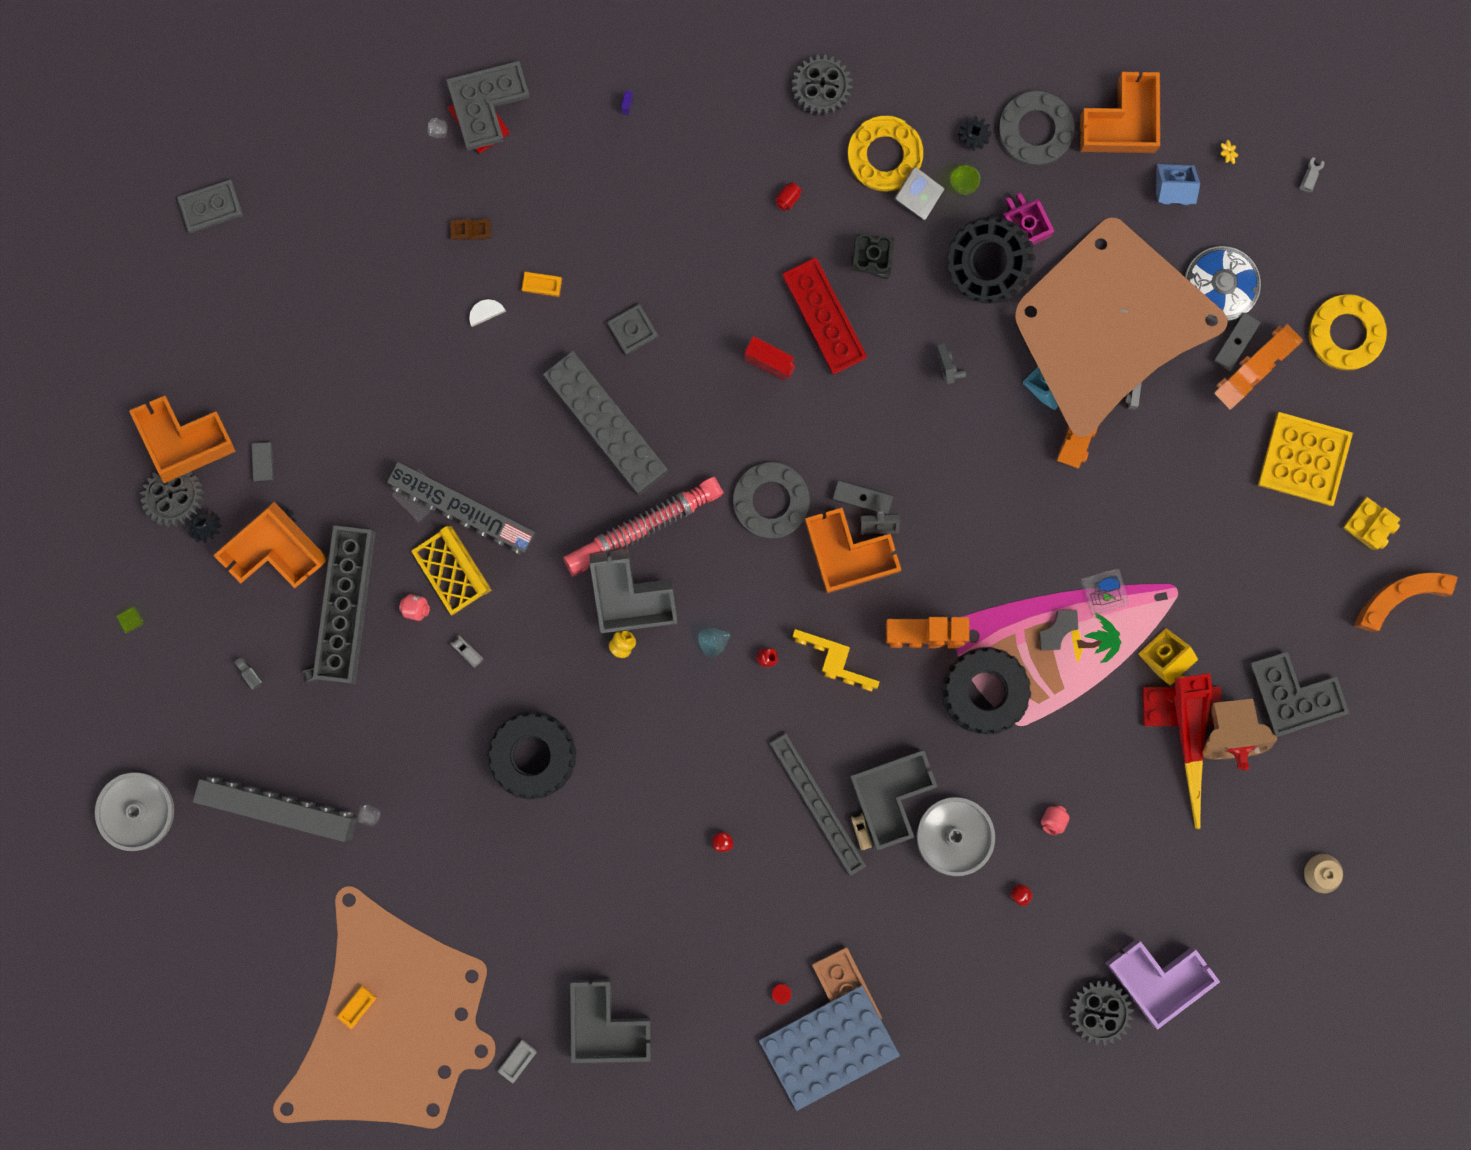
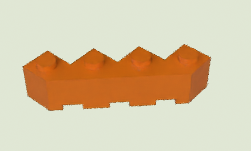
[1057,426,1098,469]

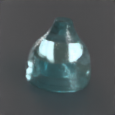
[698,628,730,658]

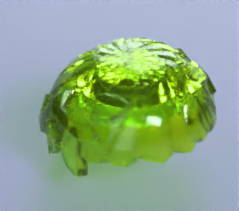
[950,165,981,195]

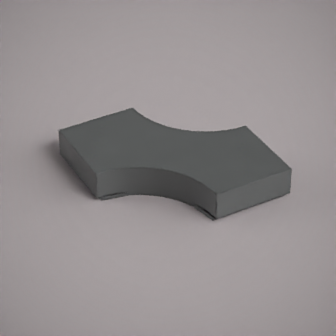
[1039,610,1079,651]

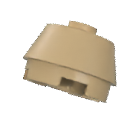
[1304,854,1343,893]

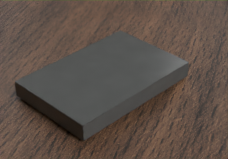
[177,179,244,233]

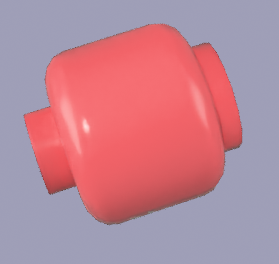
[399,594,430,621]
[1041,805,1070,835]

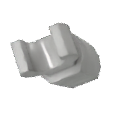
[1300,157,1324,192]

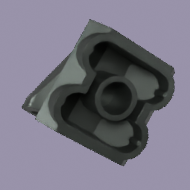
[852,233,894,279]

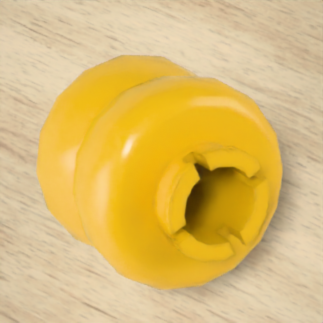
[609,630,636,658]

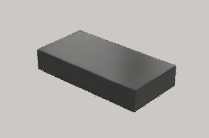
[252,442,274,482]

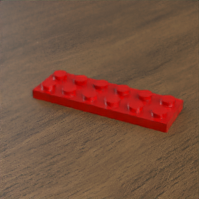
[782,258,868,375]

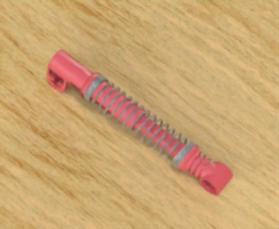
[563,477,724,577]

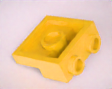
[1343,497,1400,551]

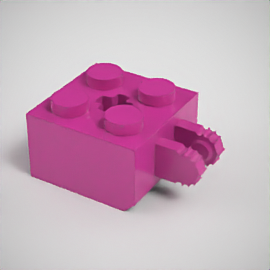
[1002,192,1055,245]

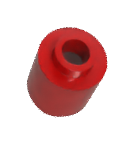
[775,182,802,211]

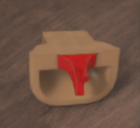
[1202,699,1277,771]

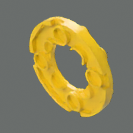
[848,116,923,191]
[1309,294,1387,371]

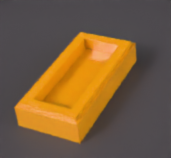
[522,272,562,297]
[337,985,378,1029]

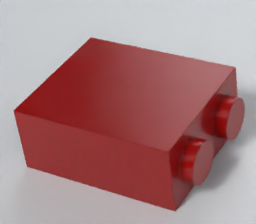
[744,336,796,381]

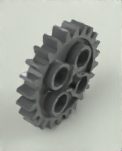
[792,54,853,116]
[140,472,204,527]
[1069,980,1134,1046]

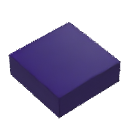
[621,90,633,116]

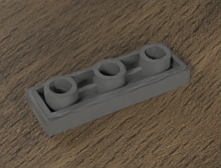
[1214,312,1261,371]
[833,481,893,515]

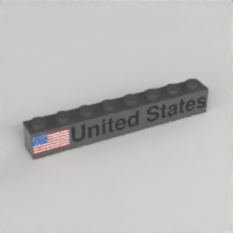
[387,462,536,555]

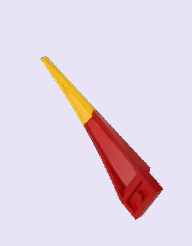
[1174,673,1212,829]

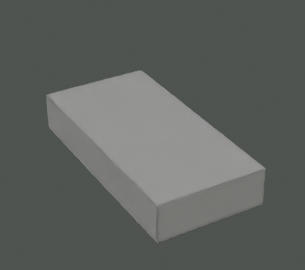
[498,1039,537,1083]

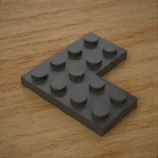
[447,61,530,151]
[1249,652,1349,737]

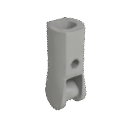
[450,635,483,668]

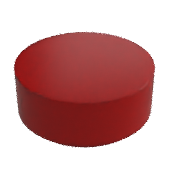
[772,984,792,1004]

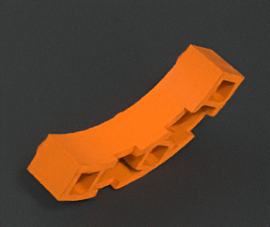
[1214,324,1303,410]
[1354,573,1458,632]

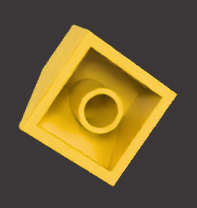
[1138,628,1198,685]

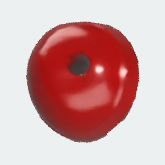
[756,648,779,667]
[712,832,733,852]
[1010,884,1033,906]

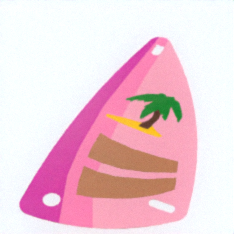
[956,584,1178,726]

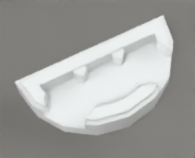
[469,299,506,327]

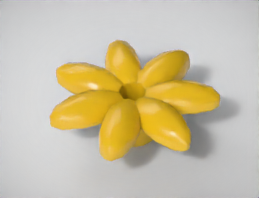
[1220,140,1238,164]

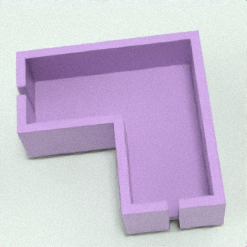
[1105,939,1220,1030]

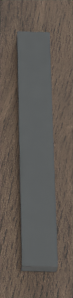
[770,733,866,876]

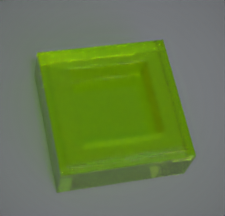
[117,607,144,633]

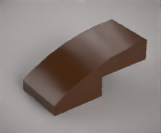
[450,219,492,240]

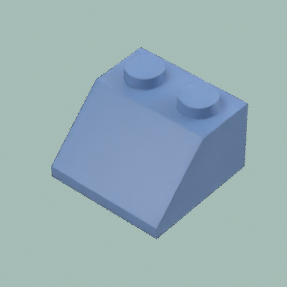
[1156,164,1200,205]

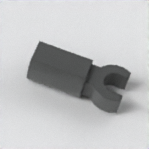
[235,657,264,690]

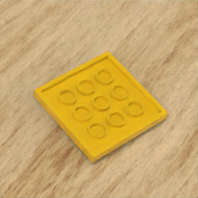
[1258,412,1353,507]

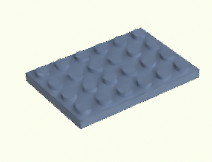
[759,985,900,1111]

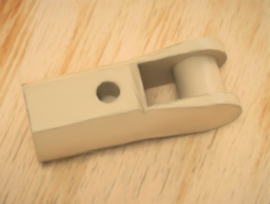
[851,813,873,850]

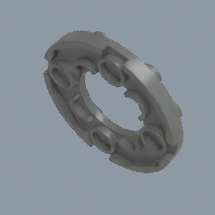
[999,91,1075,166]
[733,462,810,539]

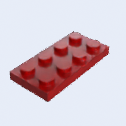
[1142,687,1222,726]

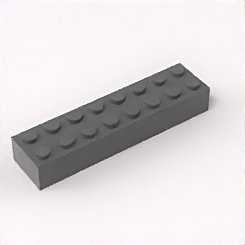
[543,351,669,496]
[313,525,376,684]
[193,776,358,842]

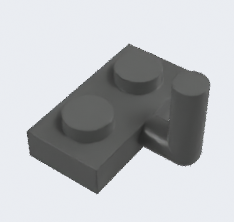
[937,343,966,384]
[861,495,900,535]

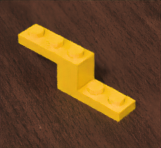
[792,629,880,692]

